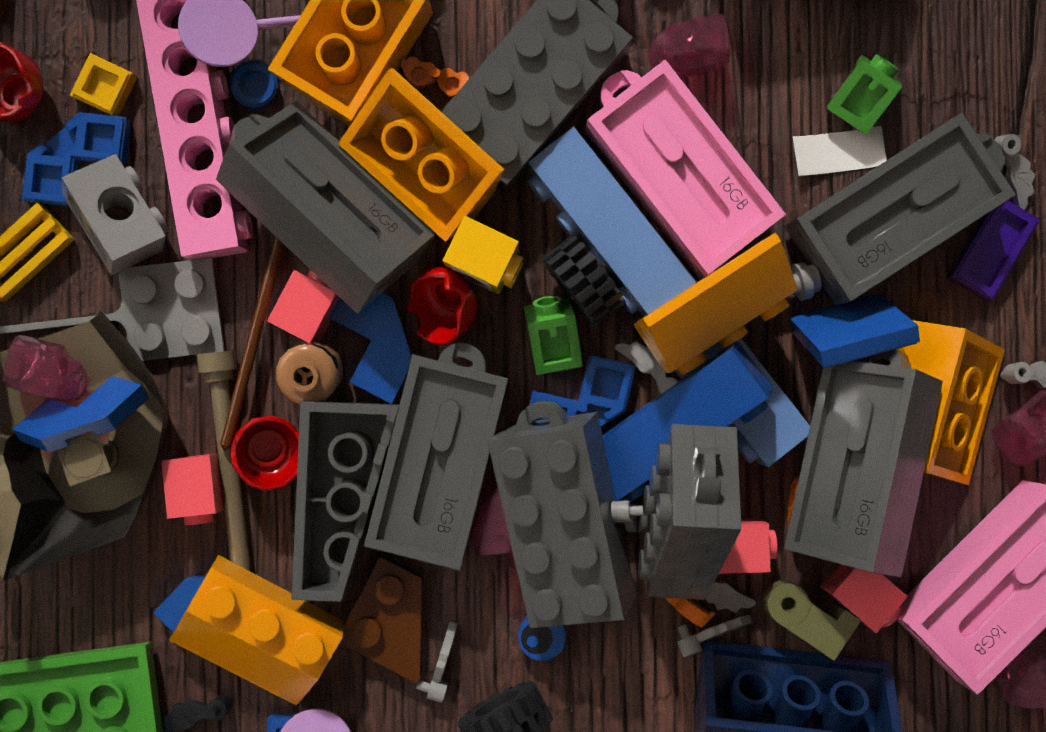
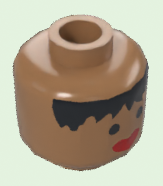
[276,340,343,404]

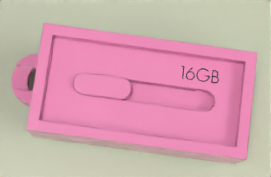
[585,60,786,280]
[897,480,1046,695]

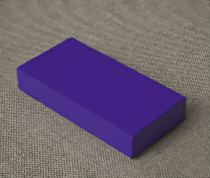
[947,200,1040,302]

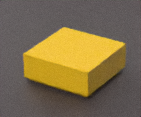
[70,53,138,116]

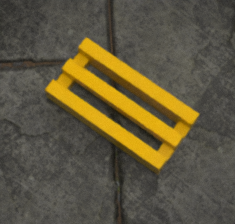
[0,203,75,302]

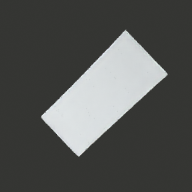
[793,126,887,176]

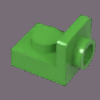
[827,54,903,135]
[523,296,583,375]

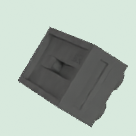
[441,0,633,194]
[216,101,436,314]
[784,113,1016,305]
[364,343,509,571]
[784,349,943,577]
[488,401,636,628]
[638,424,741,600]

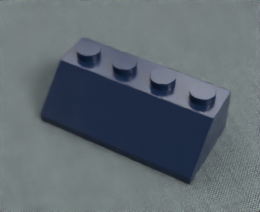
[694,640,902,732]

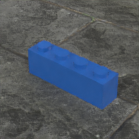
[602,341,773,502]

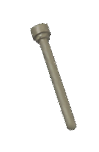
[196,350,251,571]

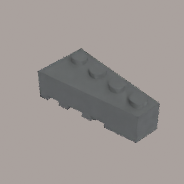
[292,401,400,602]

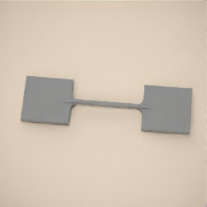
[0,258,225,361]

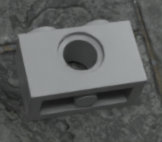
[61,154,168,276]

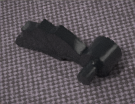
[162,695,232,732]

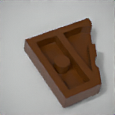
[340,554,424,684]

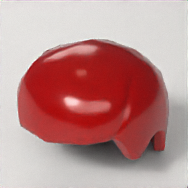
[0,42,44,123]
[408,267,478,346]
[231,415,299,491]

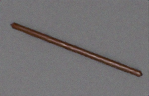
[220,236,285,451]

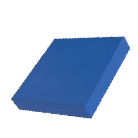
[789,293,920,368]

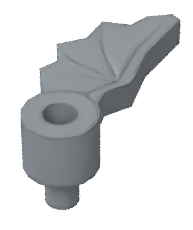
[995,134,1036,210]
[615,341,678,394]
[1000,361,1046,389]
[611,500,644,532]
[706,581,756,613]
[677,615,753,658]
[416,621,458,703]

